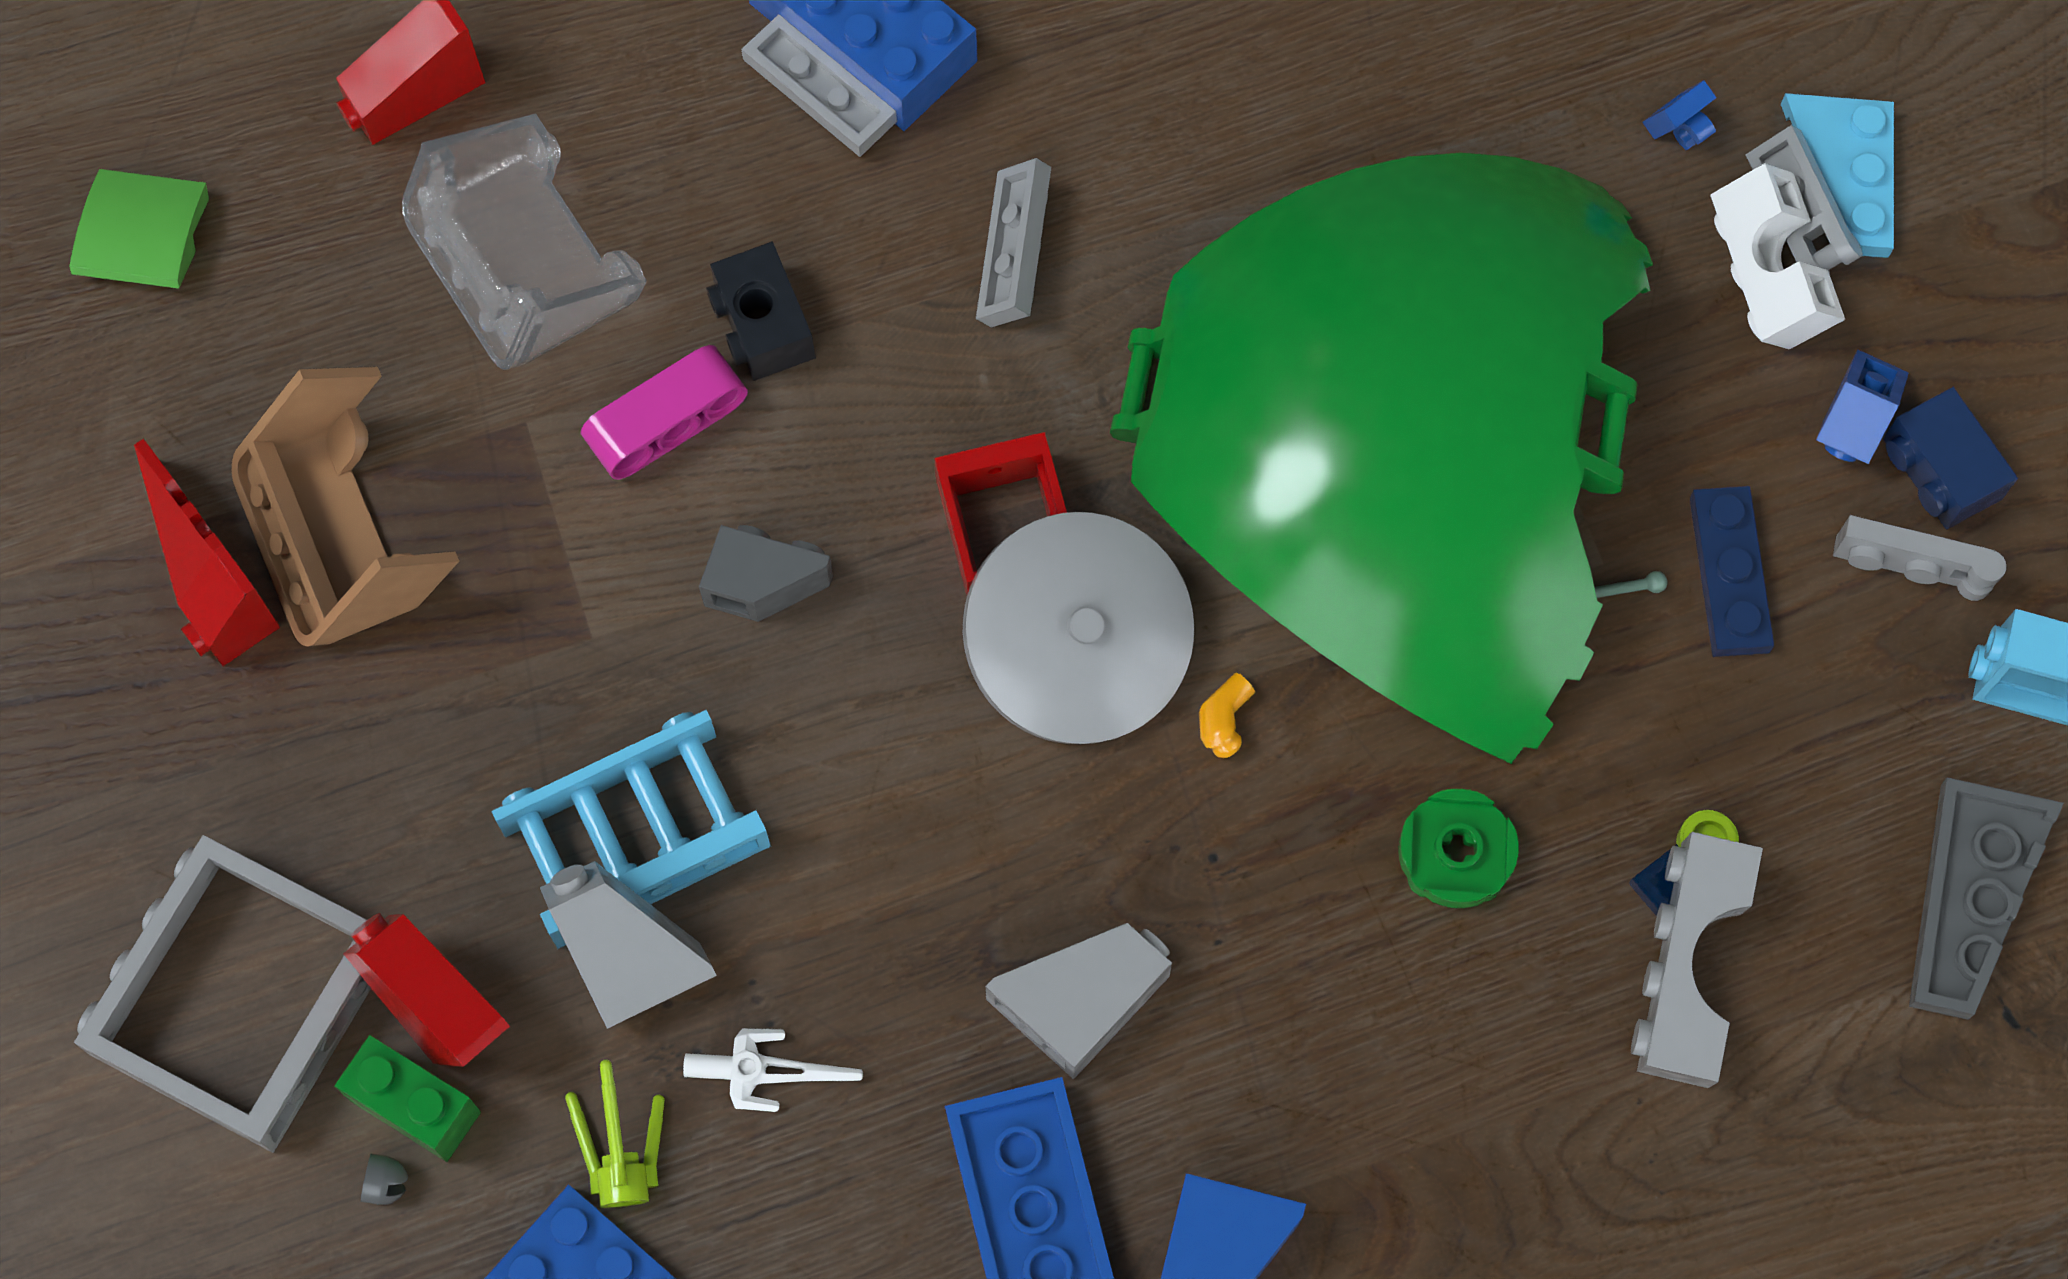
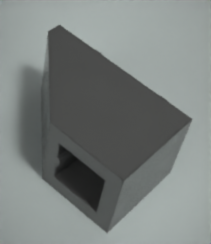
[699,525,833,622]

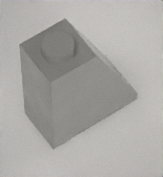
[540,861,717,1029]
[985,923,1172,1079]

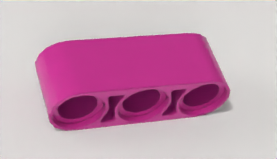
[581,345,748,480]

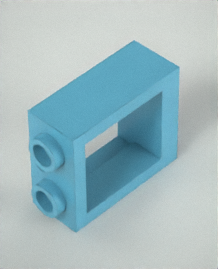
[1968,609,2068,726]

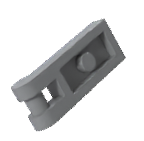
[1745,125,1863,275]
[1833,515,2006,601]

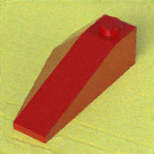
[134,438,280,666]

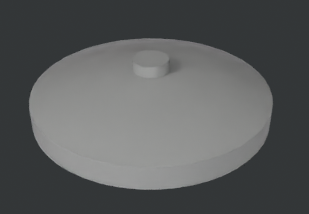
[963,512,1194,744]

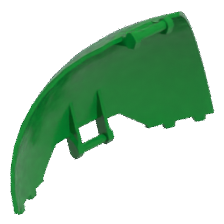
[1110,153,1653,764]

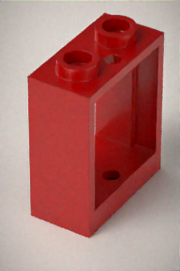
[934,432,1067,596]

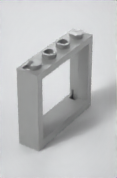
[74,835,371,1153]

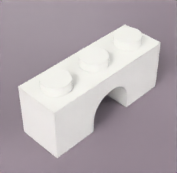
[1711,163,1845,349]

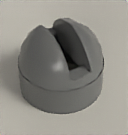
[360,1153,408,1205]

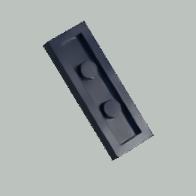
[1690,486,1774,657]

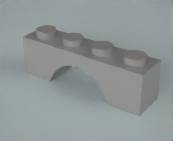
[1631,832,1763,1088]

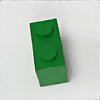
[334,1035,481,1162]

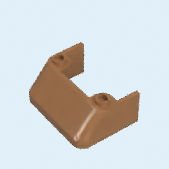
[231,367,459,647]

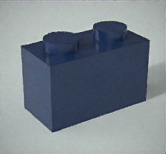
[1883,387,2018,530]

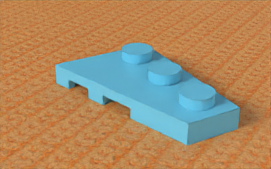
[1781,93,1894,258]

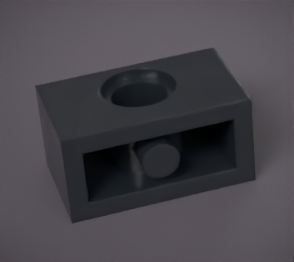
[706,241,816,381]

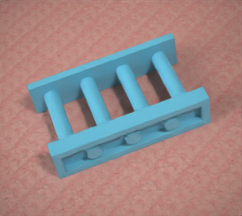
[492,710,771,949]

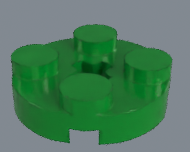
[1398,789,1519,908]

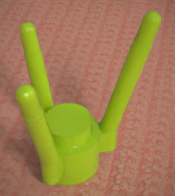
[565,1060,665,1208]

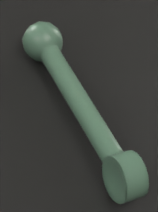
[1594,571,1668,598]

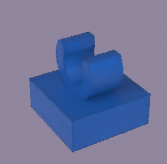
[1642,80,1717,150]

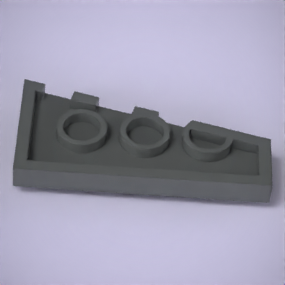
[1909,778,2064,1020]

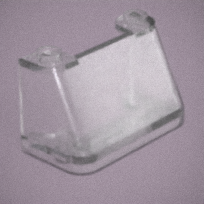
[402,114,647,370]

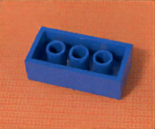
[749,0,977,131]

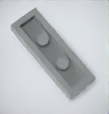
[741,14,897,157]
[976,158,1051,327]

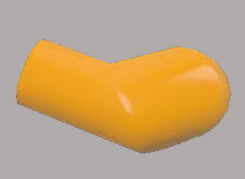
[1199,673,1255,758]

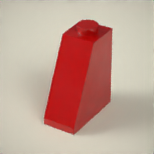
[336,0,485,145]
[343,913,510,1067]

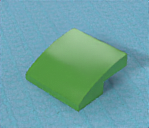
[69,169,209,289]

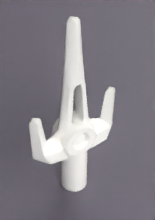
[683,1028,863,1112]

